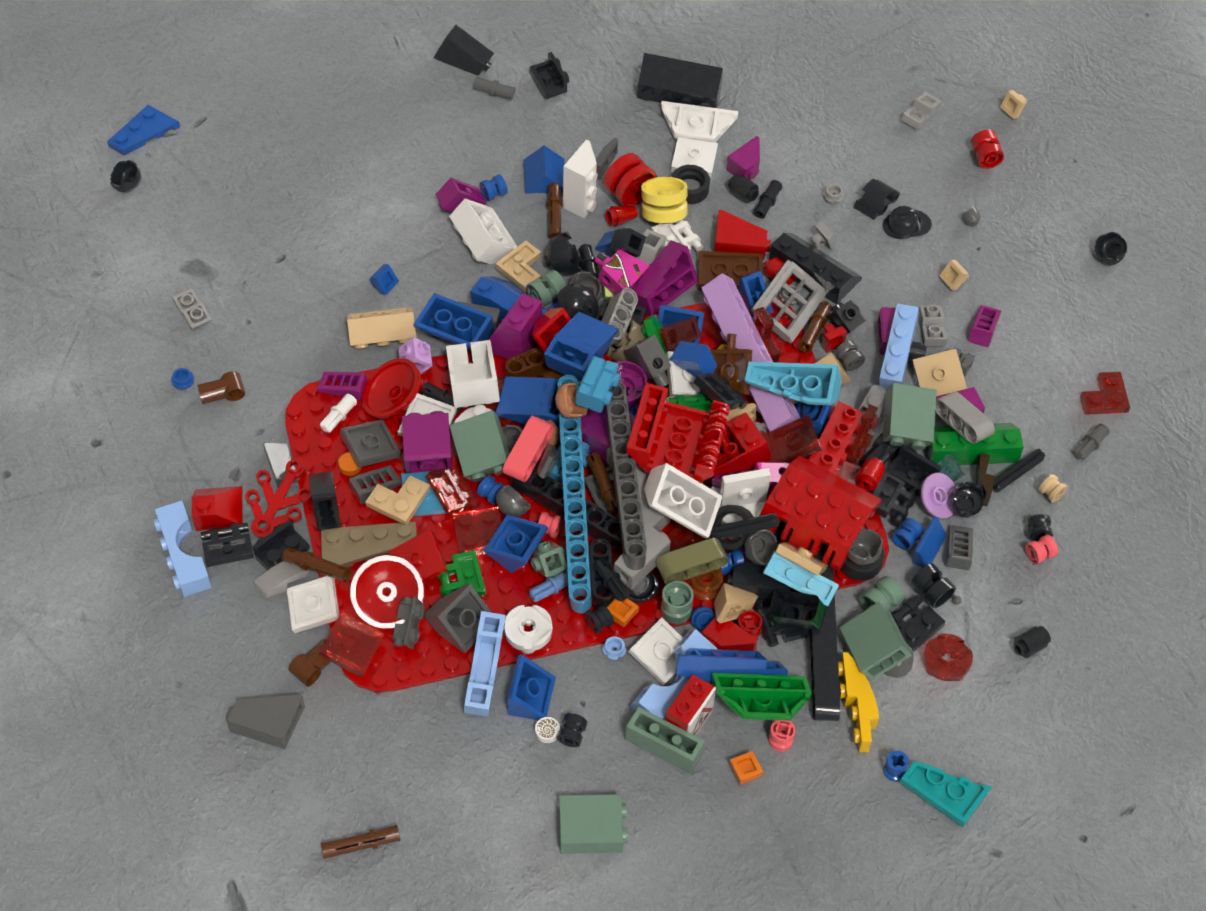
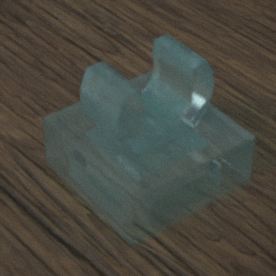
[937,454,965,482]

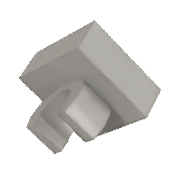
[811,221,838,250]

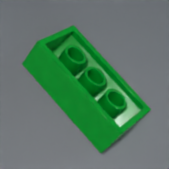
[926,423,1024,466]

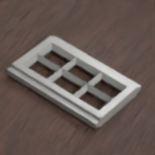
[751,260,827,344]

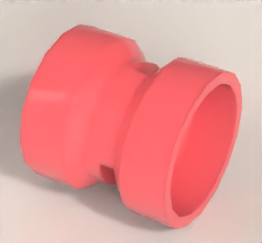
[1025,535,1058,565]
[768,720,795,752]

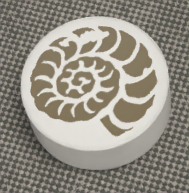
[535,717,560,743]

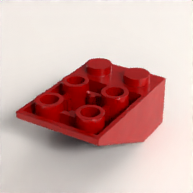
[713,412,772,476]

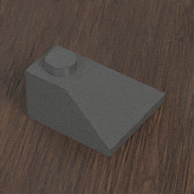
[424,584,492,653]

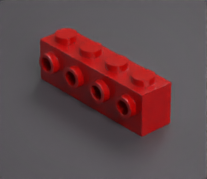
[809,401,863,475]

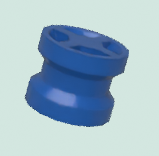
[477,475,505,505]

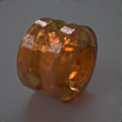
[689,568,723,600]

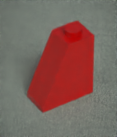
[714,210,771,260]

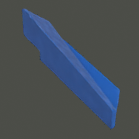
[675,648,788,683]

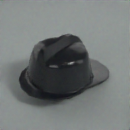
[883,206,932,239]

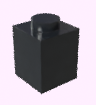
[609,228,646,257]

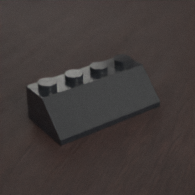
[637,53,723,108]
[769,233,862,304]

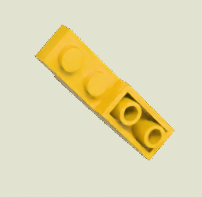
[838,652,879,752]

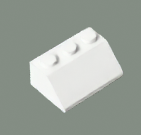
[563,140,598,218]
[449,199,518,264]
[644,463,723,539]

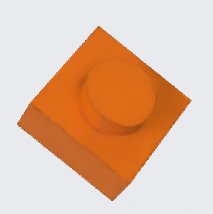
[607,598,639,627]
[729,751,763,785]

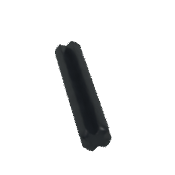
[993,449,1045,492]
[711,513,779,540]

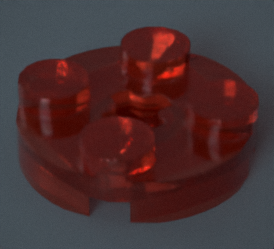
[923,634,973,681]

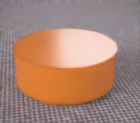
[338,452,362,476]

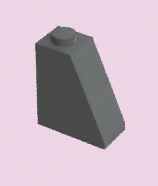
[226,694,305,749]

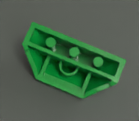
[711,673,812,721]

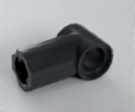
[858,432,902,467]

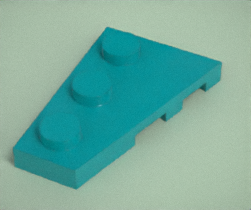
[900,761,992,827]

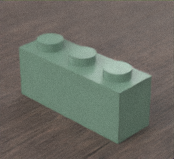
[625,707,705,774]

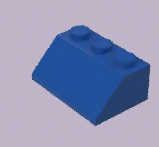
[414,293,493,349]

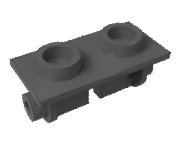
[392,597,424,650]

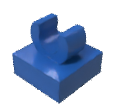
[369,264,399,295]

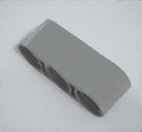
[602,288,638,347]
[935,392,995,444]

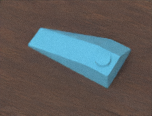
[745,362,842,405]

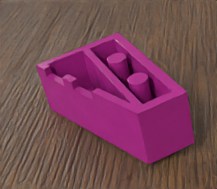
[632,240,698,315]

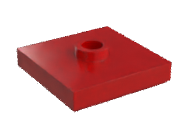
[389,529,448,584]

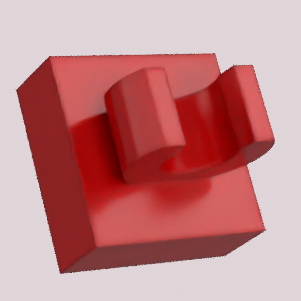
[822,323,847,353]

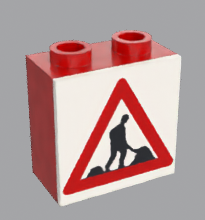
[666,675,716,736]

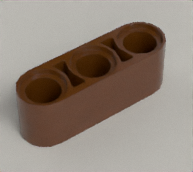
[505,346,550,378]

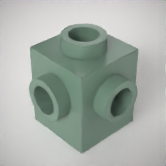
[530,541,568,578]

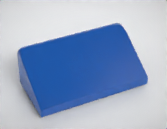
[912,517,946,568]

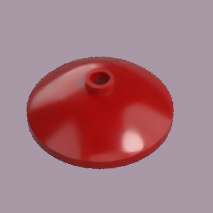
[362,358,421,419]
[350,555,424,628]

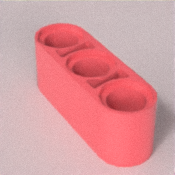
[503,416,555,482]

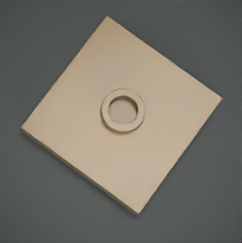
[913,349,967,397]
[776,542,828,575]

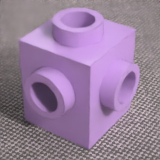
[398,337,432,375]

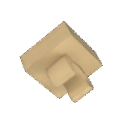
[1000,90,1027,119]
[939,260,969,290]

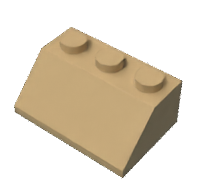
[347,307,416,348]

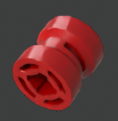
[738,610,762,639]

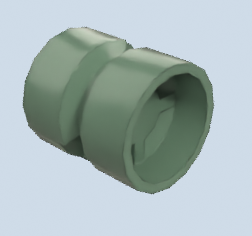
[526,270,566,307]
[859,576,905,611]
[661,581,694,624]

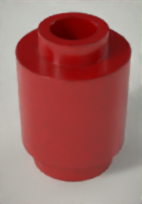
[764,257,796,285]
[855,458,885,491]

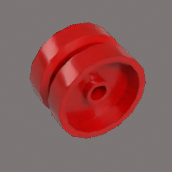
[603,153,657,206]

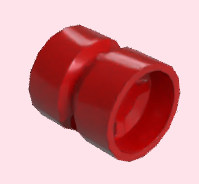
[971,129,1005,169]

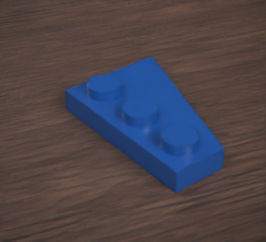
[107,105,180,156]

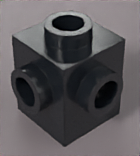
[827,300,866,334]

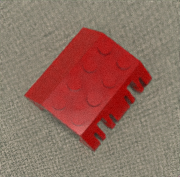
[626,383,730,482]
[759,455,882,571]

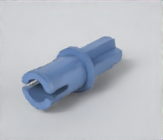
[529,569,568,602]

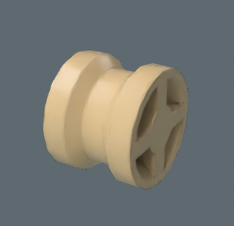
[1039,474,1068,503]

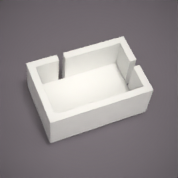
[446,340,500,408]

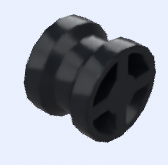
[1027,514,1053,542]
[585,604,614,634]

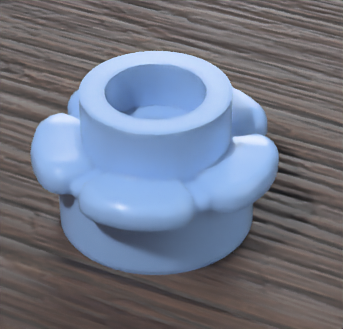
[602,636,626,660]

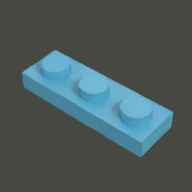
[763,551,839,606]

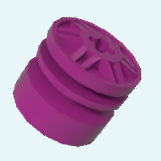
[615,361,647,410]

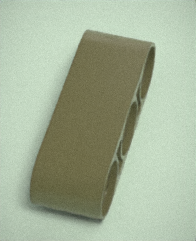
[655,538,729,584]

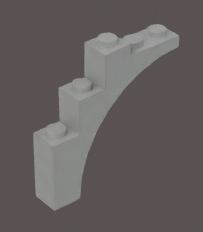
[606,447,671,590]

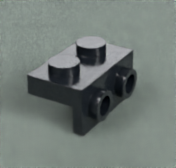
[530,52,569,99]
[886,445,942,496]

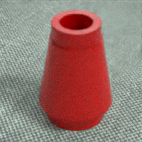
[605,206,638,227]

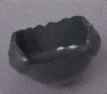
[110,160,141,192]
[1094,232,1128,265]
[950,481,984,518]
[623,572,659,604]

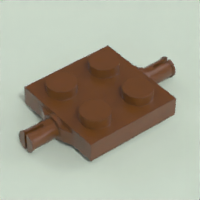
[710,333,753,395]

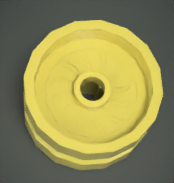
[641,177,688,223]

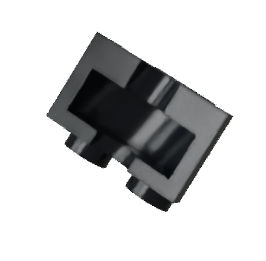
[854,178,900,220]

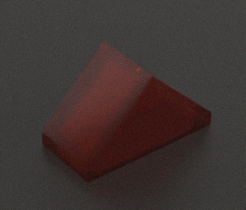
[660,316,701,350]

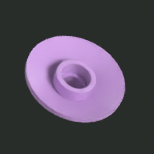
[921,473,956,519]

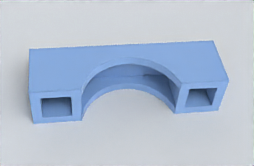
[879,304,919,388]
[153,501,212,597]
[464,611,505,717]
[630,629,717,721]

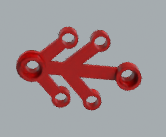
[245,459,312,538]

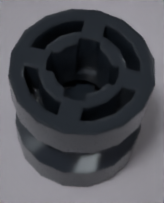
[557,713,588,748]

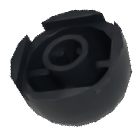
[544,231,582,276]
[554,283,599,319]

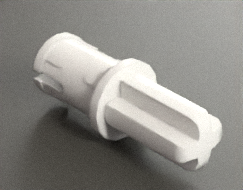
[320,394,357,433]

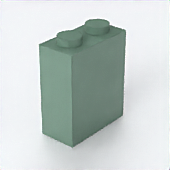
[882,383,937,450]
[449,410,509,482]
[839,602,912,681]
[560,794,628,854]

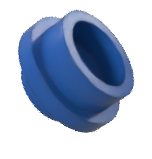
[171,368,194,389]
[691,606,715,630]

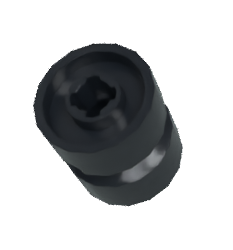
[911,563,956,608]

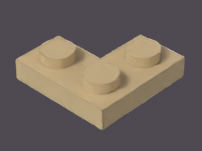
[496,240,541,293]
[366,475,430,525]

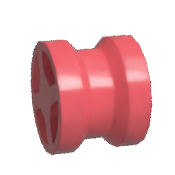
[538,511,562,539]

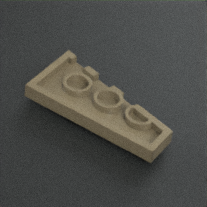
[321,522,417,567]

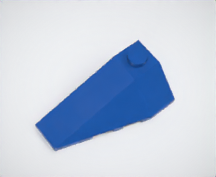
[470,276,547,319]

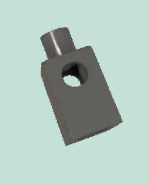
[624,335,671,387]

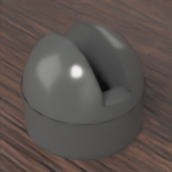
[962,208,981,226]

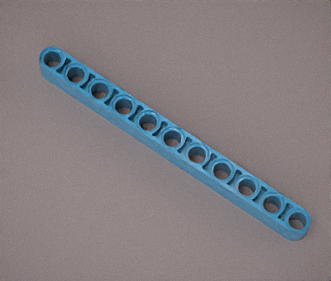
[558,375,592,613]

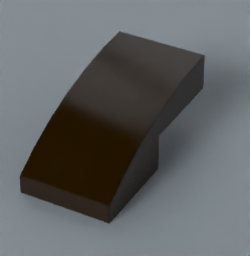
[976,453,995,507]

